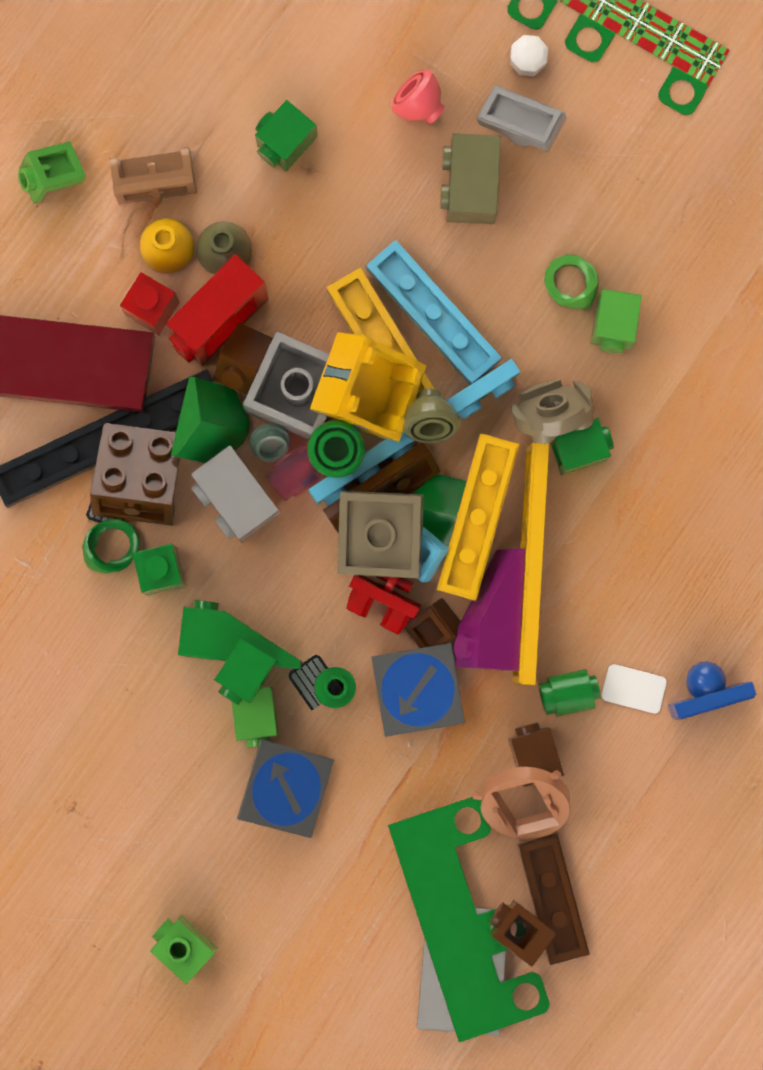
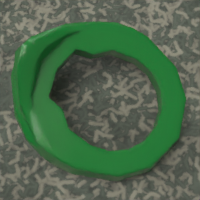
[82,519,139,574]

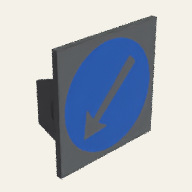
[371,643,465,737]
[237,739,334,838]

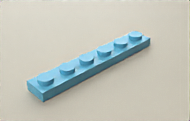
[308,359,520,506]

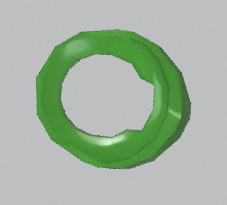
[544,254,598,310]

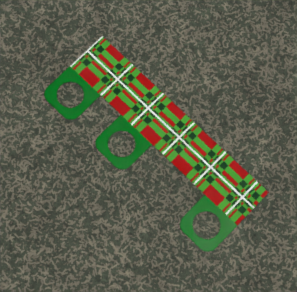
[507,0,730,115]

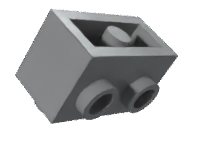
[191,446,280,543]

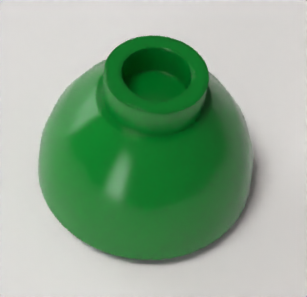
[308,420,365,478]

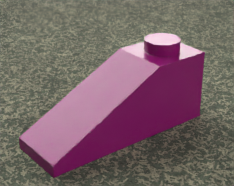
[454,548,525,671]

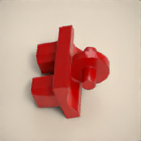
[346,575,422,635]

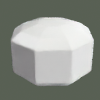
[510,35,548,77]

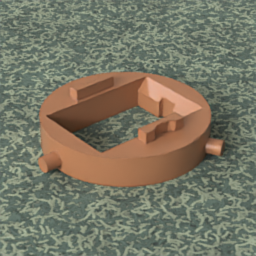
[473,767,570,839]

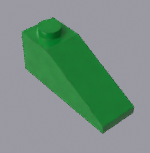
[178,600,302,670]

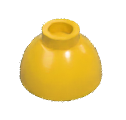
[139,218,195,273]

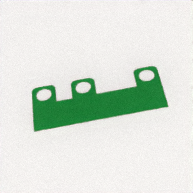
[388,797,550,1043]

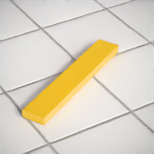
[512,442,549,685]

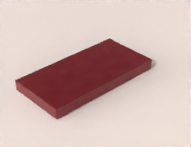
[0,315,156,413]

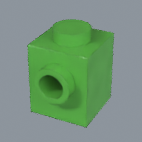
[150,915,217,985]

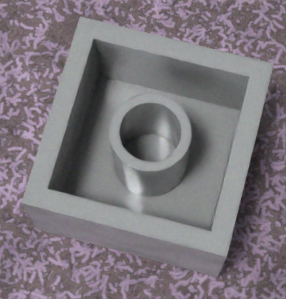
[243,331,330,440]

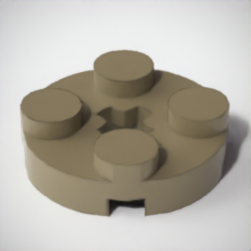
[512,380,594,444]

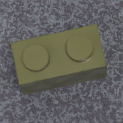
[440,133,501,224]

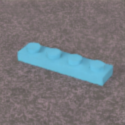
[366,240,502,385]

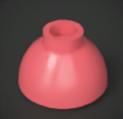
[392,70,445,124]

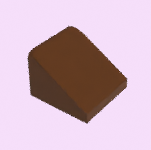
[404,598,461,648]

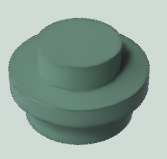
[250,423,290,462]

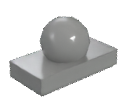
[477,85,567,152]

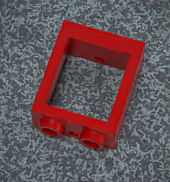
[166,254,269,366]

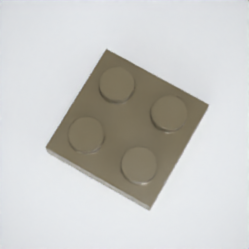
[338,491,424,578]

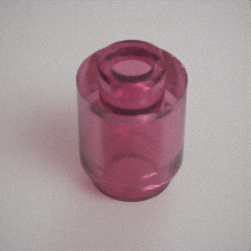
[266,444,325,501]

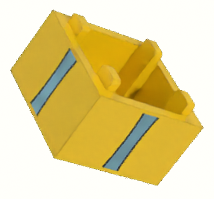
[310,332,427,442]

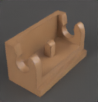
[110,147,197,205]

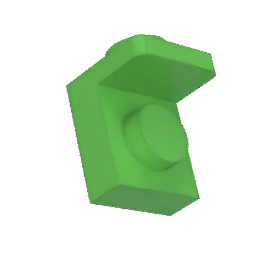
[18,141,86,203]

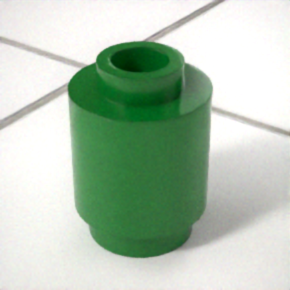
[314,667,356,708]
[538,669,601,717]

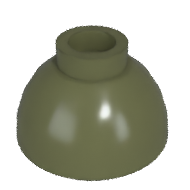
[197,221,252,274]
[403,389,460,443]

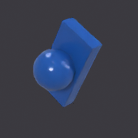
[668,661,756,720]

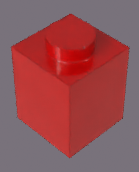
[119,272,180,336]

